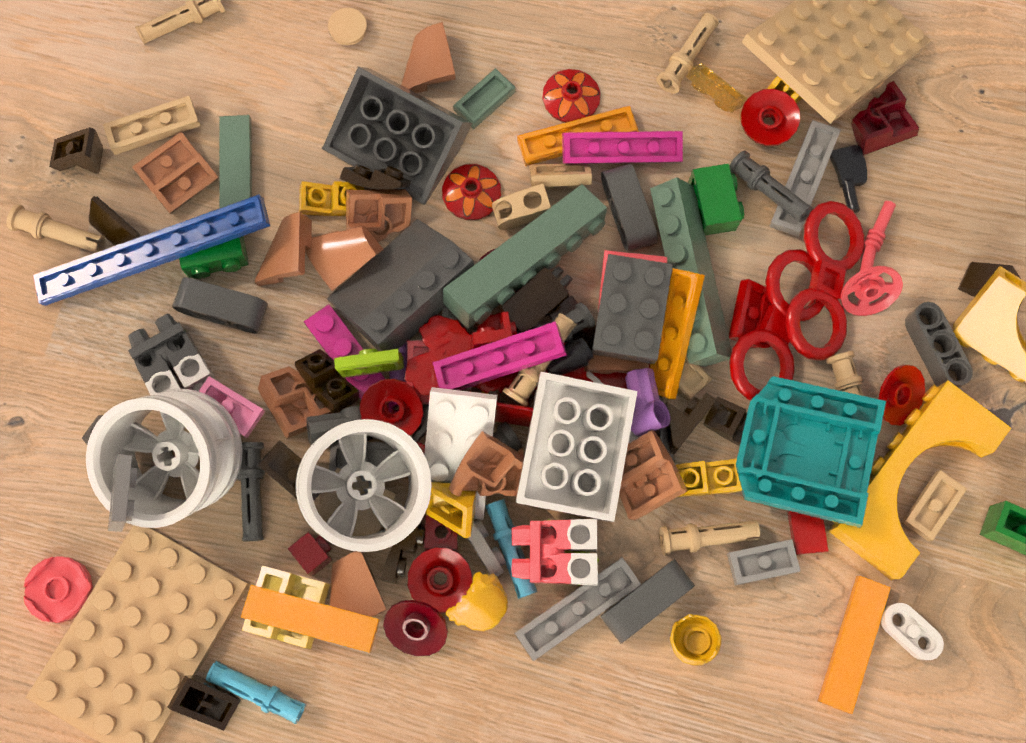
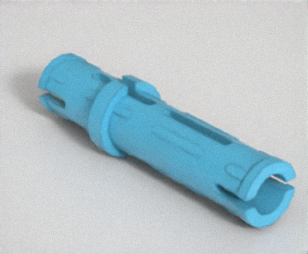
[485,499,538,599]
[206,661,306,724]

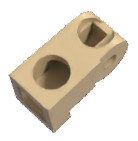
[492,184,551,230]

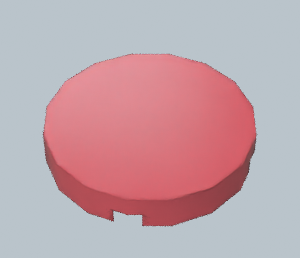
[23,556,93,623]

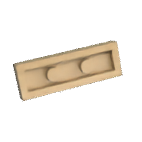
[103,96,201,155]

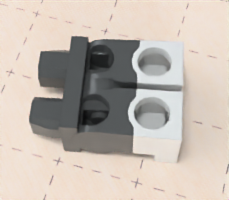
[128,314,217,395]

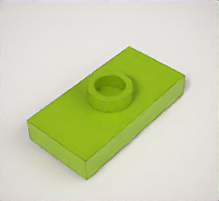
[334,349,404,378]

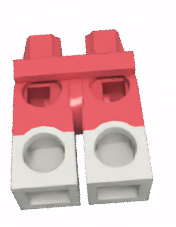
[512,519,598,586]

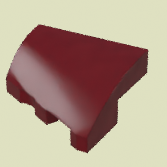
[851,81,919,155]

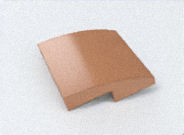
[132,132,219,214]
[619,430,688,521]

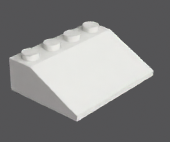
[516,372,638,522]

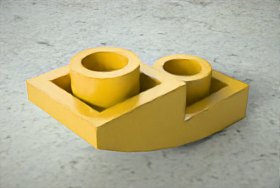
[299,181,364,216]
[676,459,742,497]

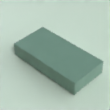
[453,68,516,129]

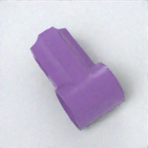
[625,368,670,437]

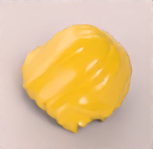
[446,571,508,631]

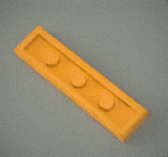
[517,106,639,166]
[650,268,705,399]
[818,576,891,714]
[241,585,380,653]

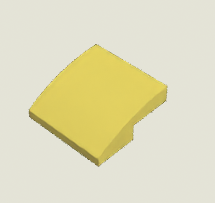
[242,566,330,649]

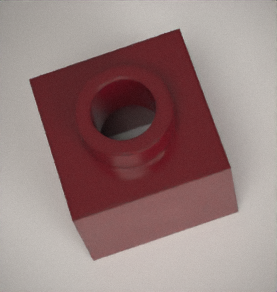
[424,515,459,552]
[288,532,333,577]

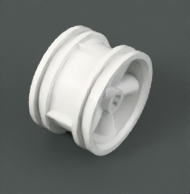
[86,389,243,528]
[296,419,431,552]

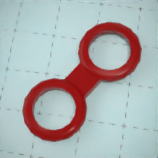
[785,201,864,361]
[729,249,824,400]

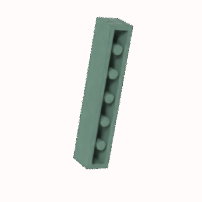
[650,177,732,367]
[443,184,607,329]

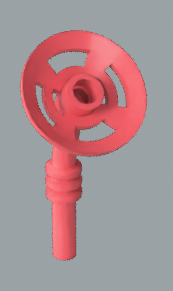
[841,201,903,316]

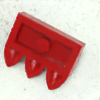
[728,279,771,349]

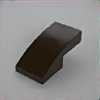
[703,396,747,446]

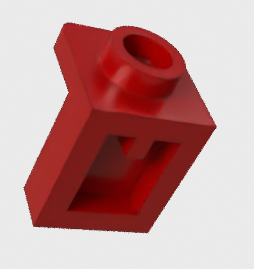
[470,311,517,350]

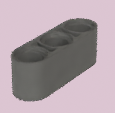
[601,164,658,252]
[172,277,268,334]
[905,302,973,388]
[600,559,695,644]

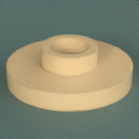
[328,8,367,45]

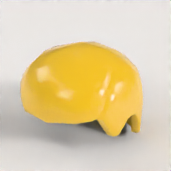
[670,614,722,666]

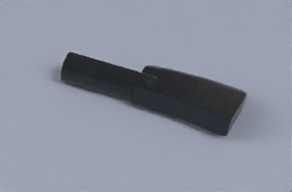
[830,145,867,213]

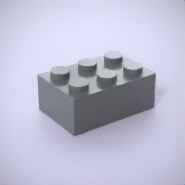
[592,254,673,364]

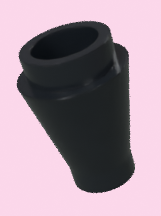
[546,337,594,376]

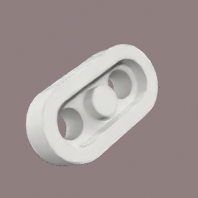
[881,603,944,660]

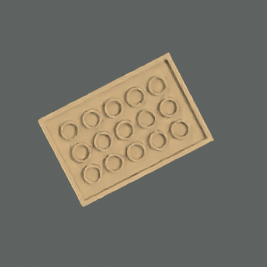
[742,0,931,124]
[25,525,250,743]

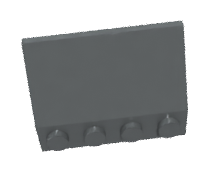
[322,66,472,205]
[327,219,474,351]

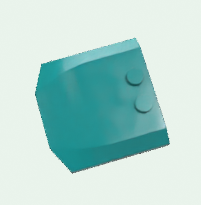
[735,376,886,528]

